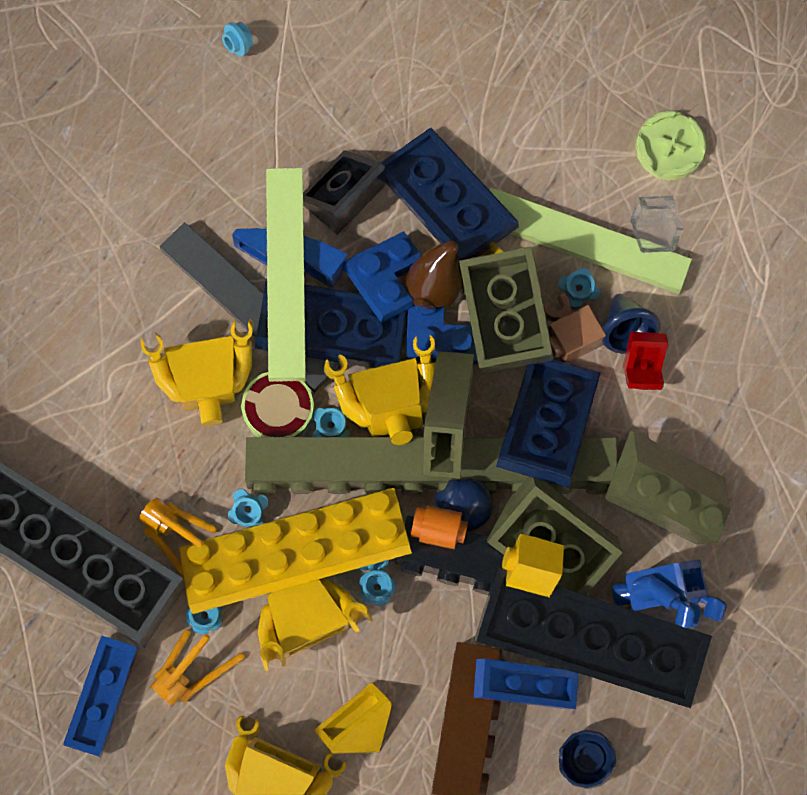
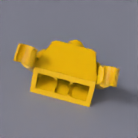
[140,319,254,426]
[324,335,435,445]
[257,579,373,671]
[225,715,346,795]

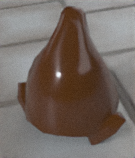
[406,241,464,310]

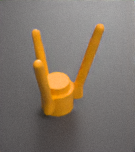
[139,498,218,578]
[150,629,245,707]

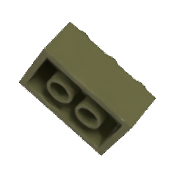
[459,246,554,374]

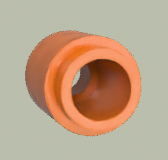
[411,505,468,550]

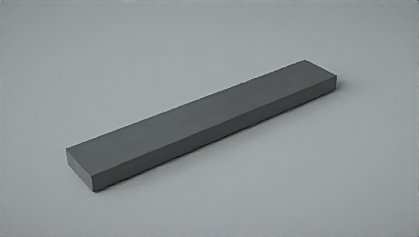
[159,222,340,393]

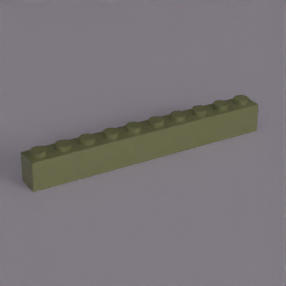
[245,437,617,495]

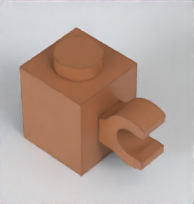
[543,293,606,363]

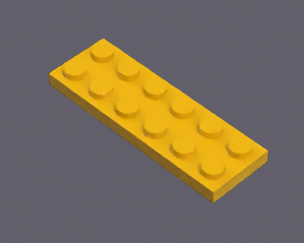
[179,488,412,614]

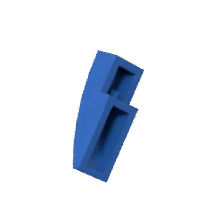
[232,228,347,288]

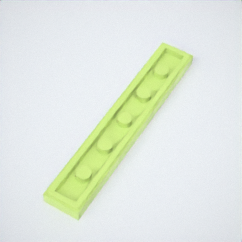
[266,168,306,382]
[490,188,692,294]

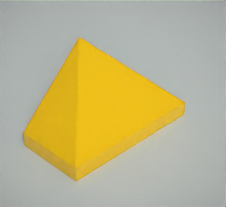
[313,682,392,754]

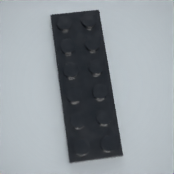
[474,567,712,709]

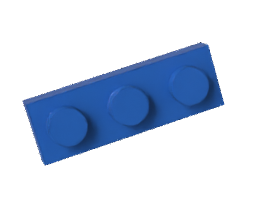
[63,635,139,758]
[474,659,578,709]

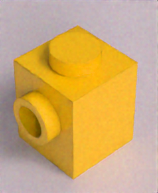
[502,534,564,597]

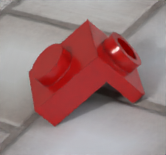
[623,332,669,390]

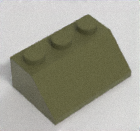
[605,431,731,545]
[487,476,623,595]

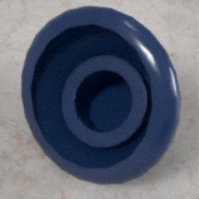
[602,294,660,354]

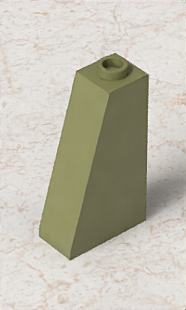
[423,351,474,479]

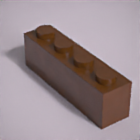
[431,642,507,795]

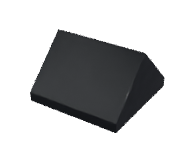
[303,150,386,235]

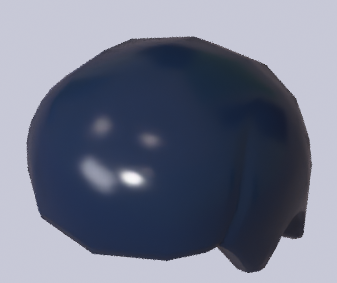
[435,478,493,531]
[559,729,617,790]

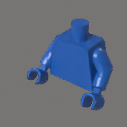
[612,560,727,628]

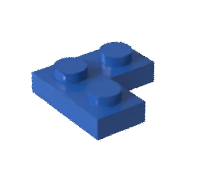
[343,231,421,323]
[405,293,478,365]

